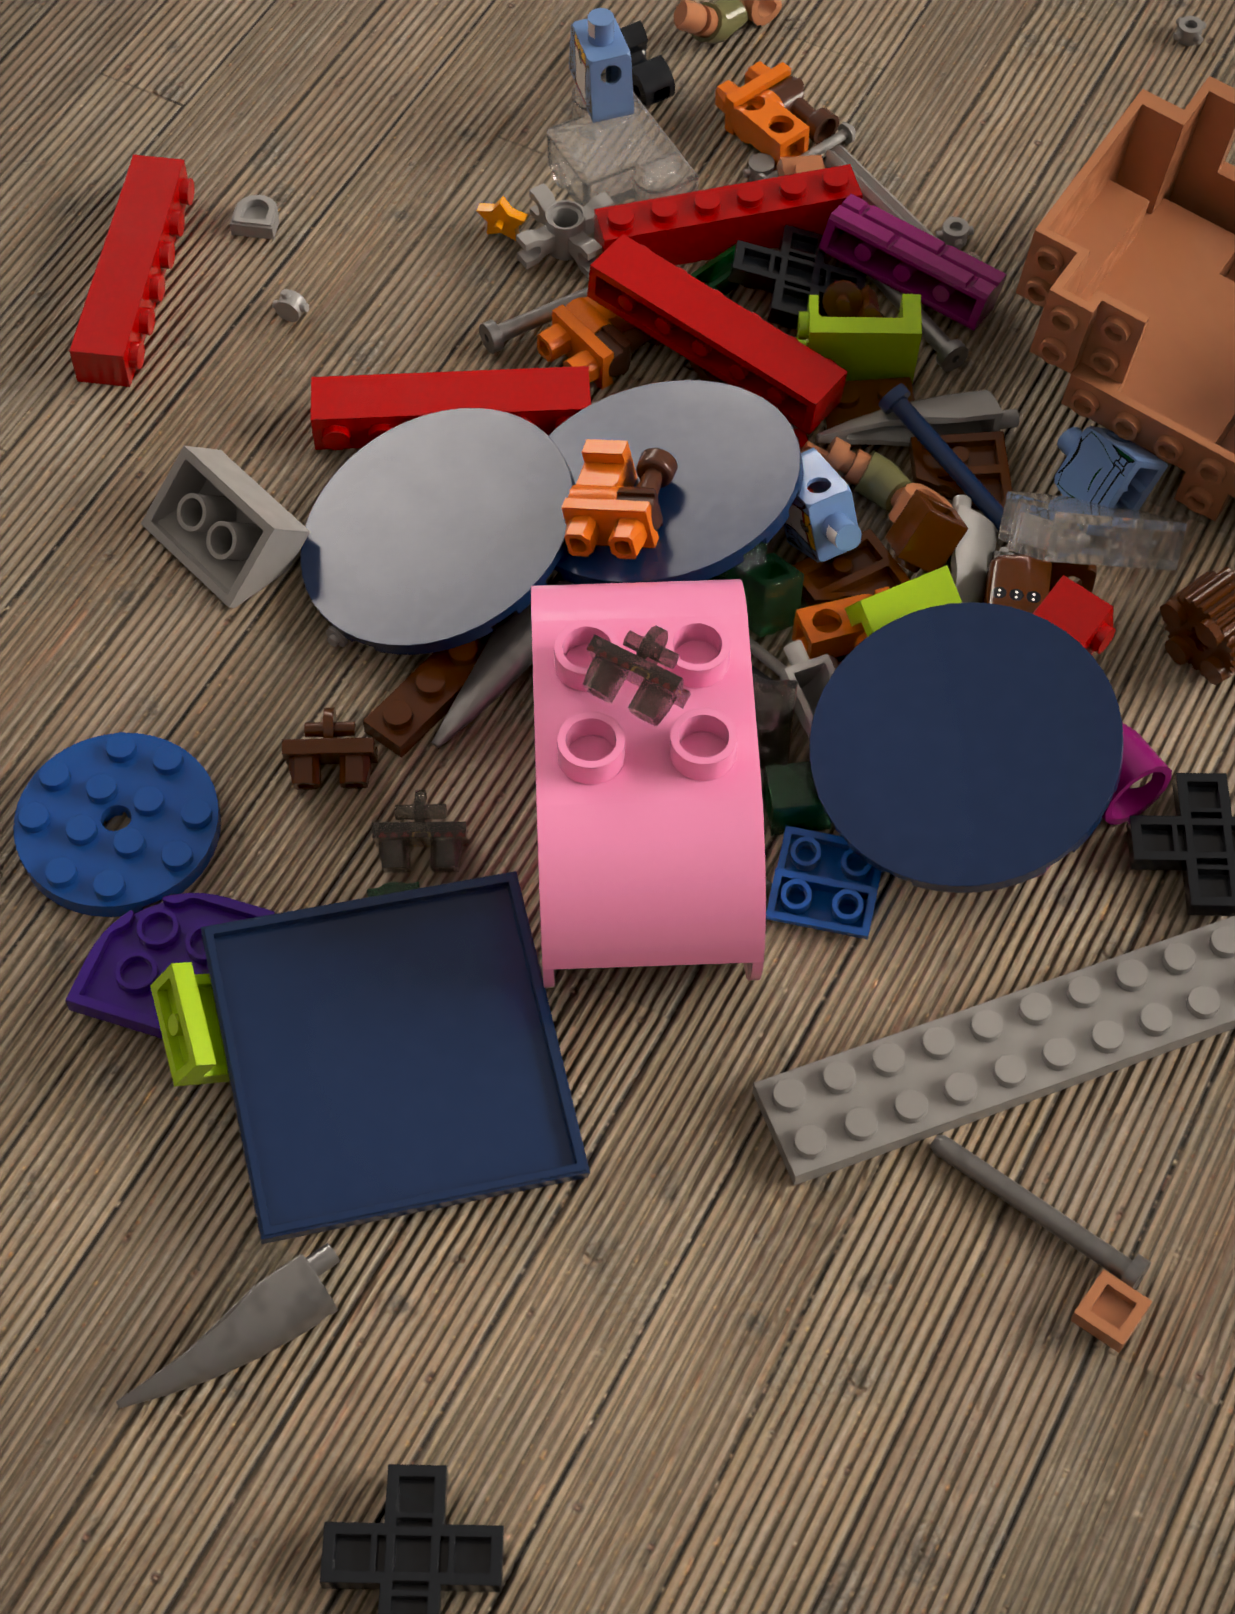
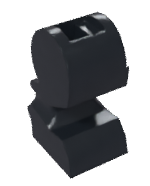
[620,20,675,109]

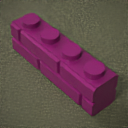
[819,194,1007,331]

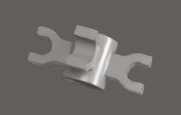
[516,183,614,278]

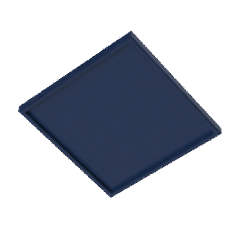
[201,871,590,1244]

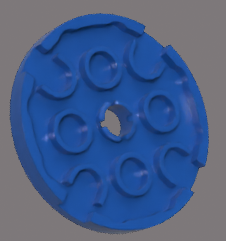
[13,732,221,917]

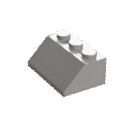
[141,446,310,608]

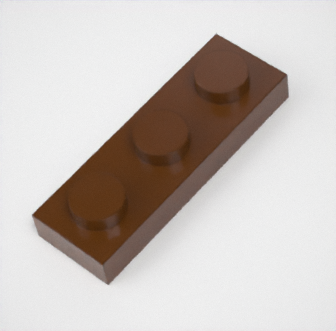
[363,639,486,758]

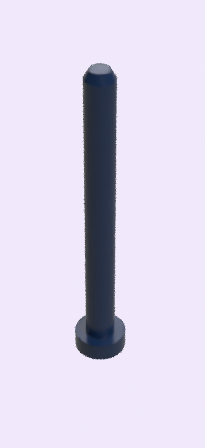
[878,383,1031,553]

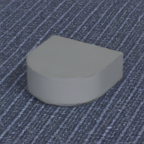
[230,195,279,240]

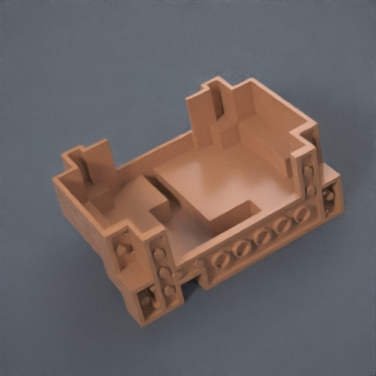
[1016,76,1235,521]

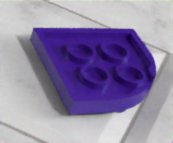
[65,893,275,1039]

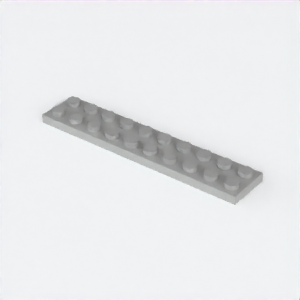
[752,915,1235,1186]

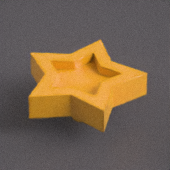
[476,196,528,241]

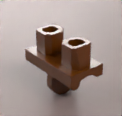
[823,280,886,318]
[282,708,378,790]

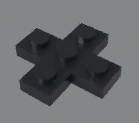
[728,224,866,330]
[1126,773,1235,916]
[320,1464,505,1614]

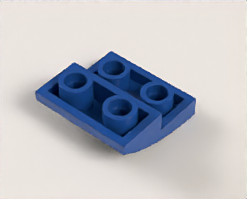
[766,825,882,940]

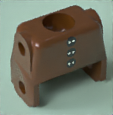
[983,553,1097,614]

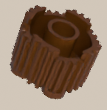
[1160,567,1235,685]

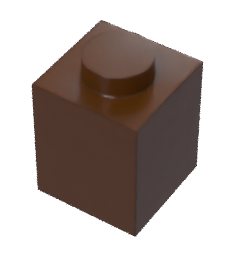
[885,489,968,573]

